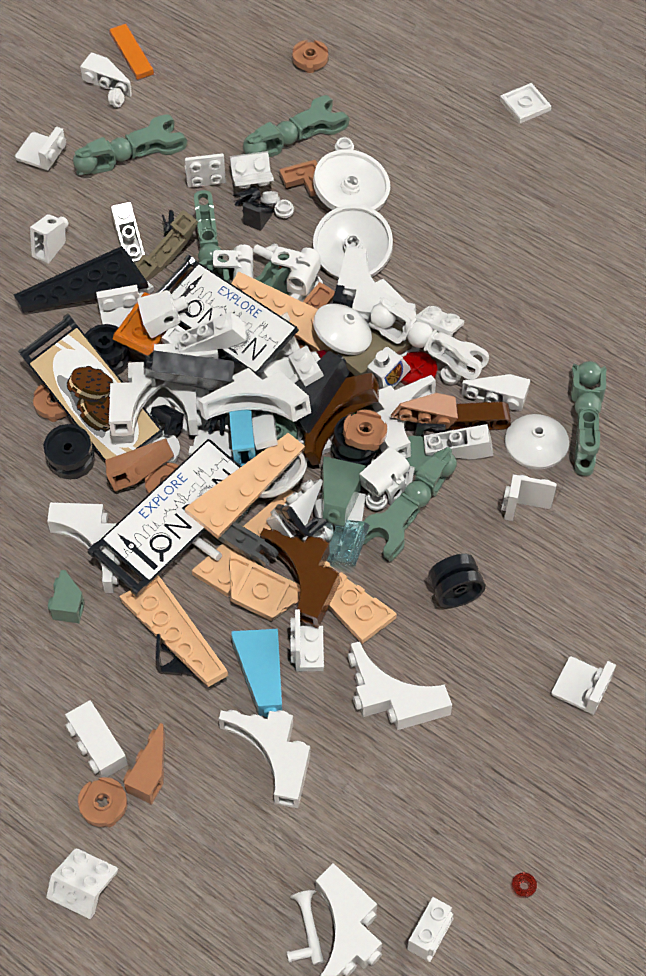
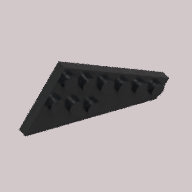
[14,246,149,313]

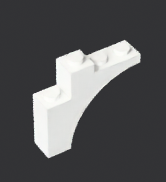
[337,247,416,323]
[128,362,210,435]
[198,368,311,422]
[372,375,436,459]
[47,503,121,593]
[348,641,452,730]
[219,710,310,808]
[316,863,382,976]

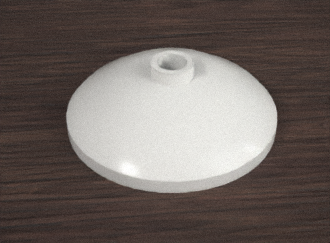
[313,304,372,355]
[505,414,569,469]
[259,453,307,498]

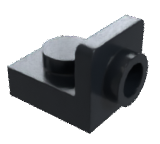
[333,285,354,308]
[150,404,184,436]

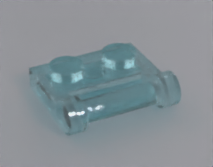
[326,520,370,566]

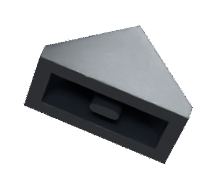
[243,202,274,231]

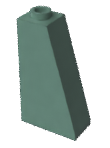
[321,456,366,526]

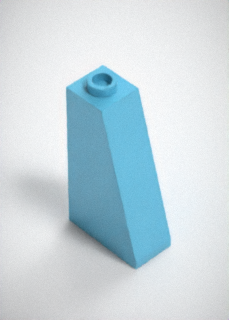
[229,410,256,466]
[232,629,282,718]

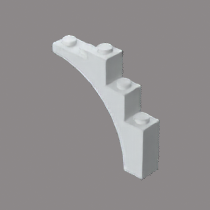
[109,343,218,436]

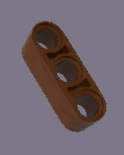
[450,402,511,431]

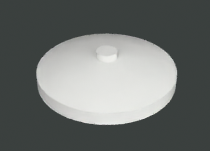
[313,149,390,211]
[313,204,393,279]

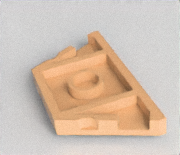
[229,552,301,621]

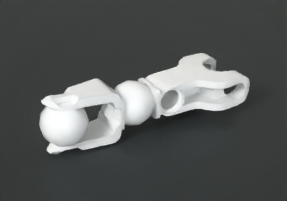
[368,297,489,380]

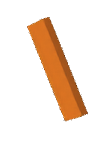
[109,24,154,80]

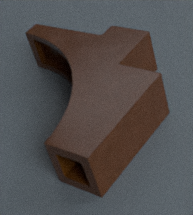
[303,373,379,466]
[260,528,340,628]

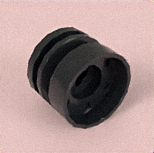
[332,414,377,467]

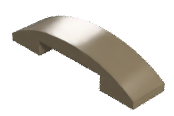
[135,210,198,281]

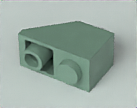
[48,570,85,624]

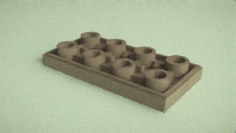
[331,323,413,376]

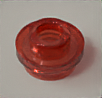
[512,872,537,898]

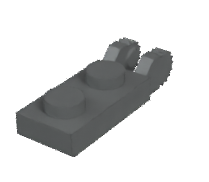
[218,522,278,568]

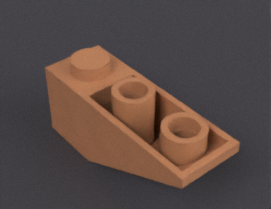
[391,393,458,429]
[105,438,174,491]
[123,723,165,805]

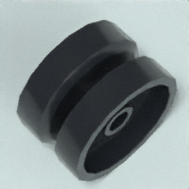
[85,324,130,375]
[43,424,95,480]
[428,554,486,608]

